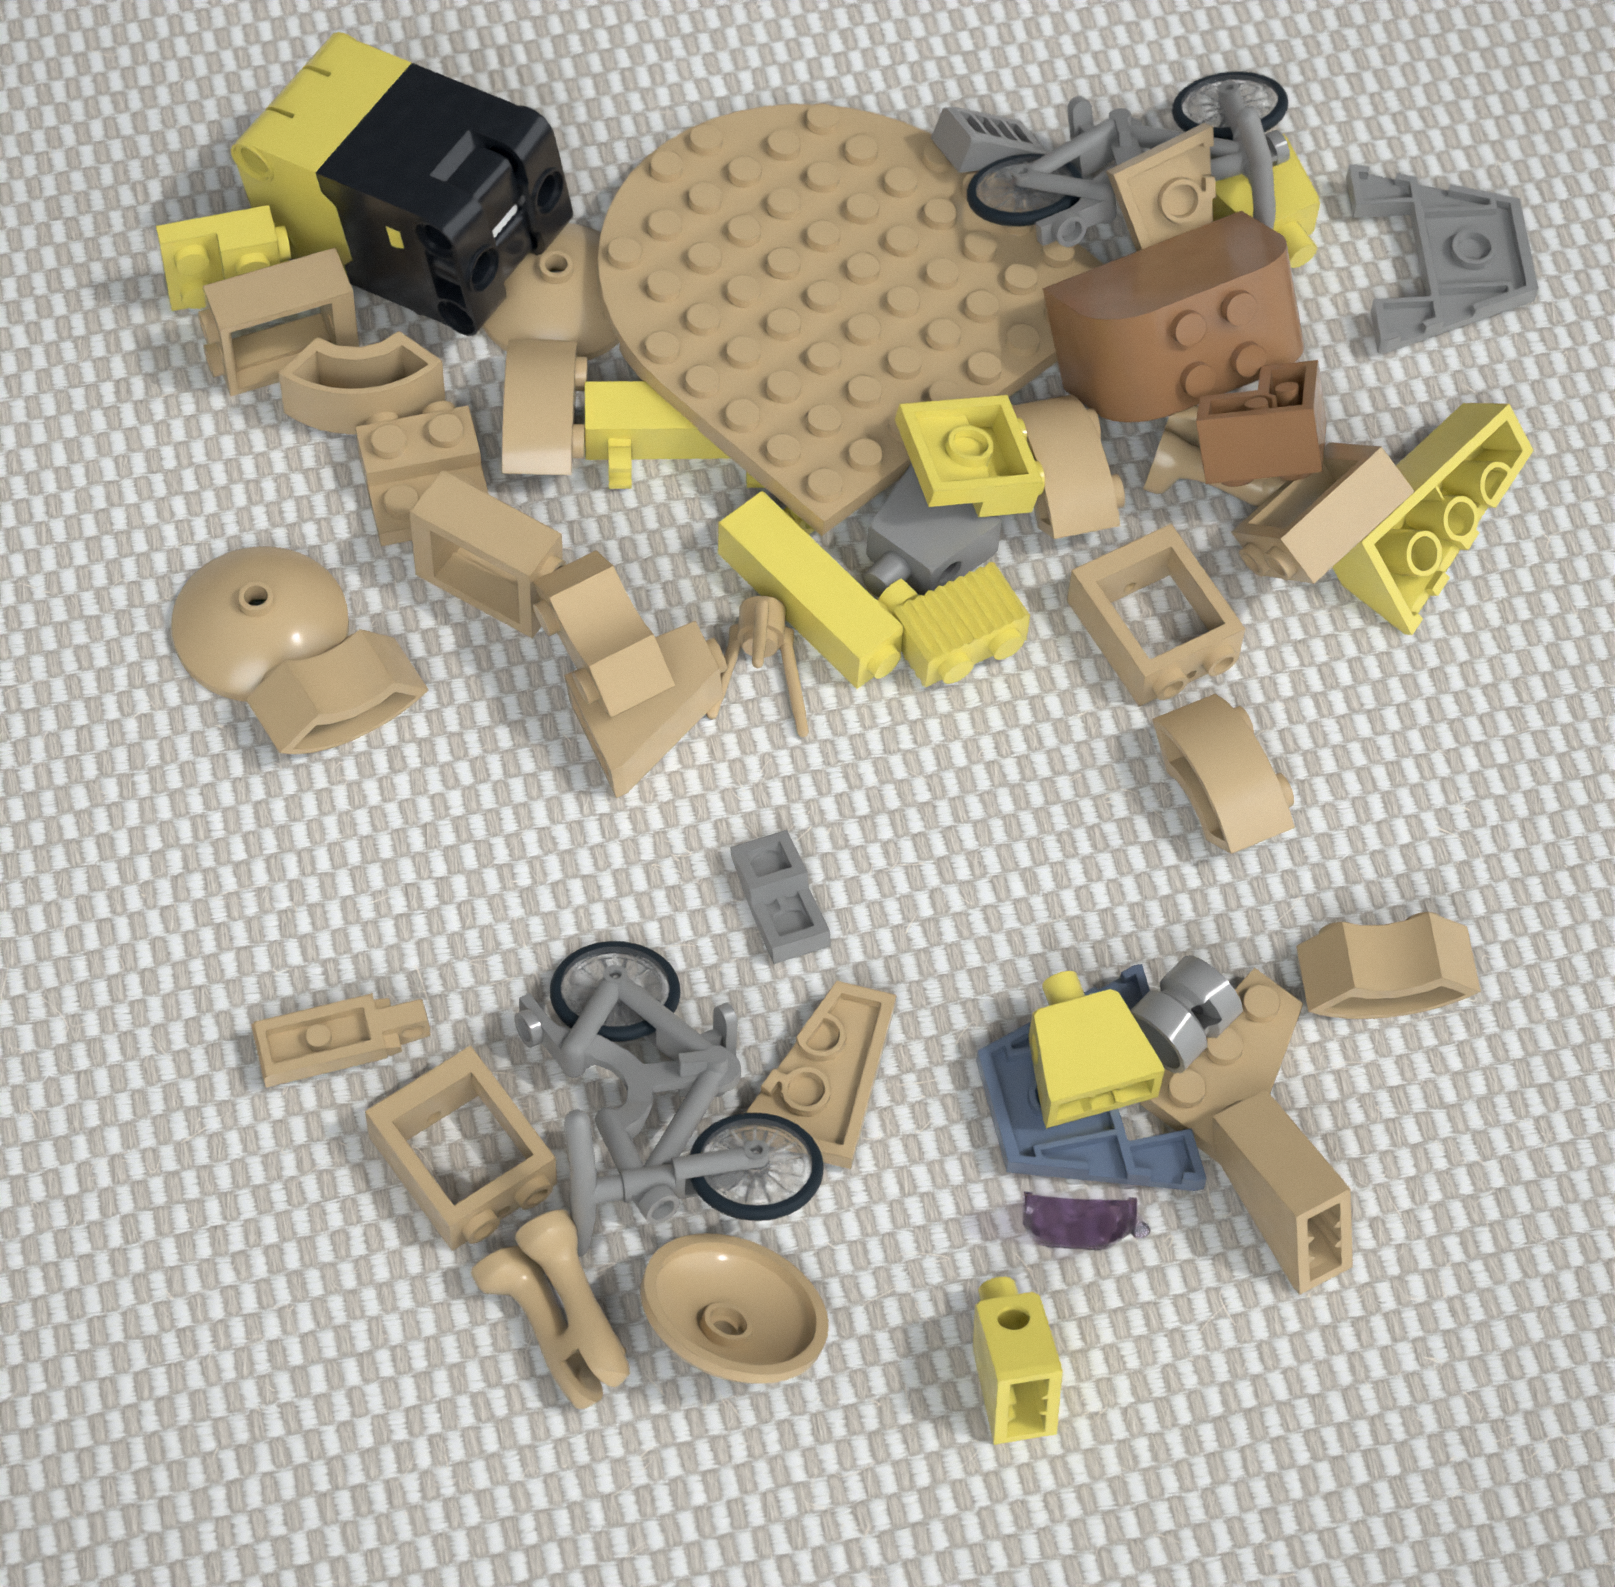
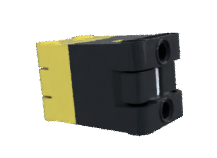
[230,32,573,336]

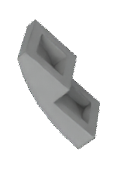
[730,830,831,964]

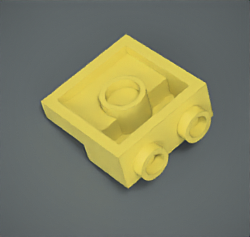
[156,205,292,311]
[895,395,1045,517]

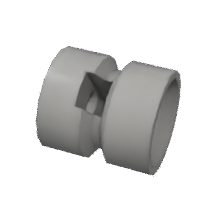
[1130,956,1243,1073]

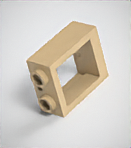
[198,248,359,396]
[1231,442,1415,584]
[409,469,566,639]
[1067,524,1245,707]
[365,1045,557,1251]

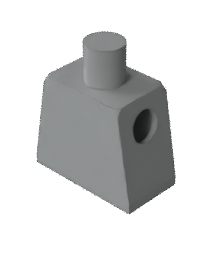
[863,463,1002,597]

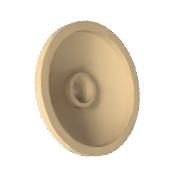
[482,223,620,360]
[171,546,349,702]
[640,1233,829,1384]

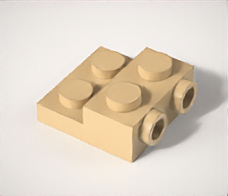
[355,401,489,547]

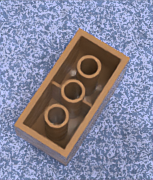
[1043,211,1304,422]

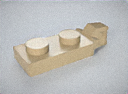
[251,993,430,1088]

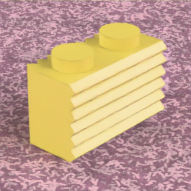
[892,562,1030,687]

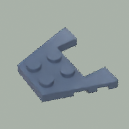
[976,964,1207,1191]

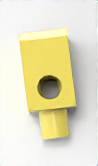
[1212,133,1320,268]
[1029,971,1165,1128]
[973,1277,1063,1445]

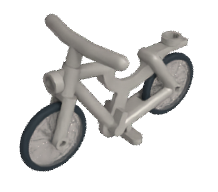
[966,71,1290,247]
[514,941,824,1257]

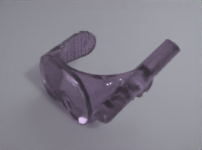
[1023,1191,1150,1250]

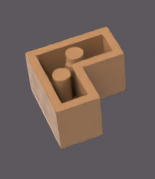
[1196,360,1327,487]

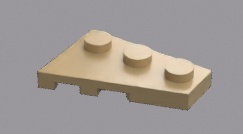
[1106,123,1216,251]
[1140,967,1303,1164]
[730,981,897,1169]

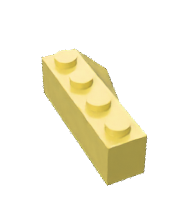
[1332,403,1534,635]

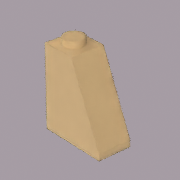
[564,621,727,798]
[1212,1089,1353,1295]

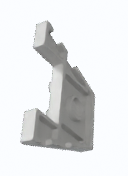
[1346,164,1538,353]

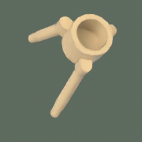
[706,596,809,737]

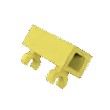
[585,381,765,489]
[718,491,918,689]

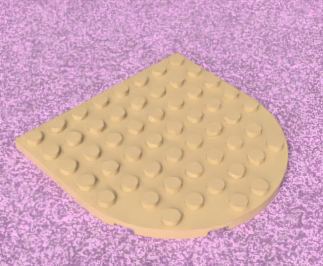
[597,103,1104,536]

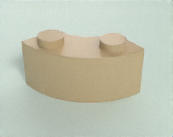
[278,331,446,435]
[502,339,588,475]
[1012,394,1125,539]
[533,550,675,718]
[246,629,429,754]
[1152,694,1295,854]
[1296,912,1481,1019]

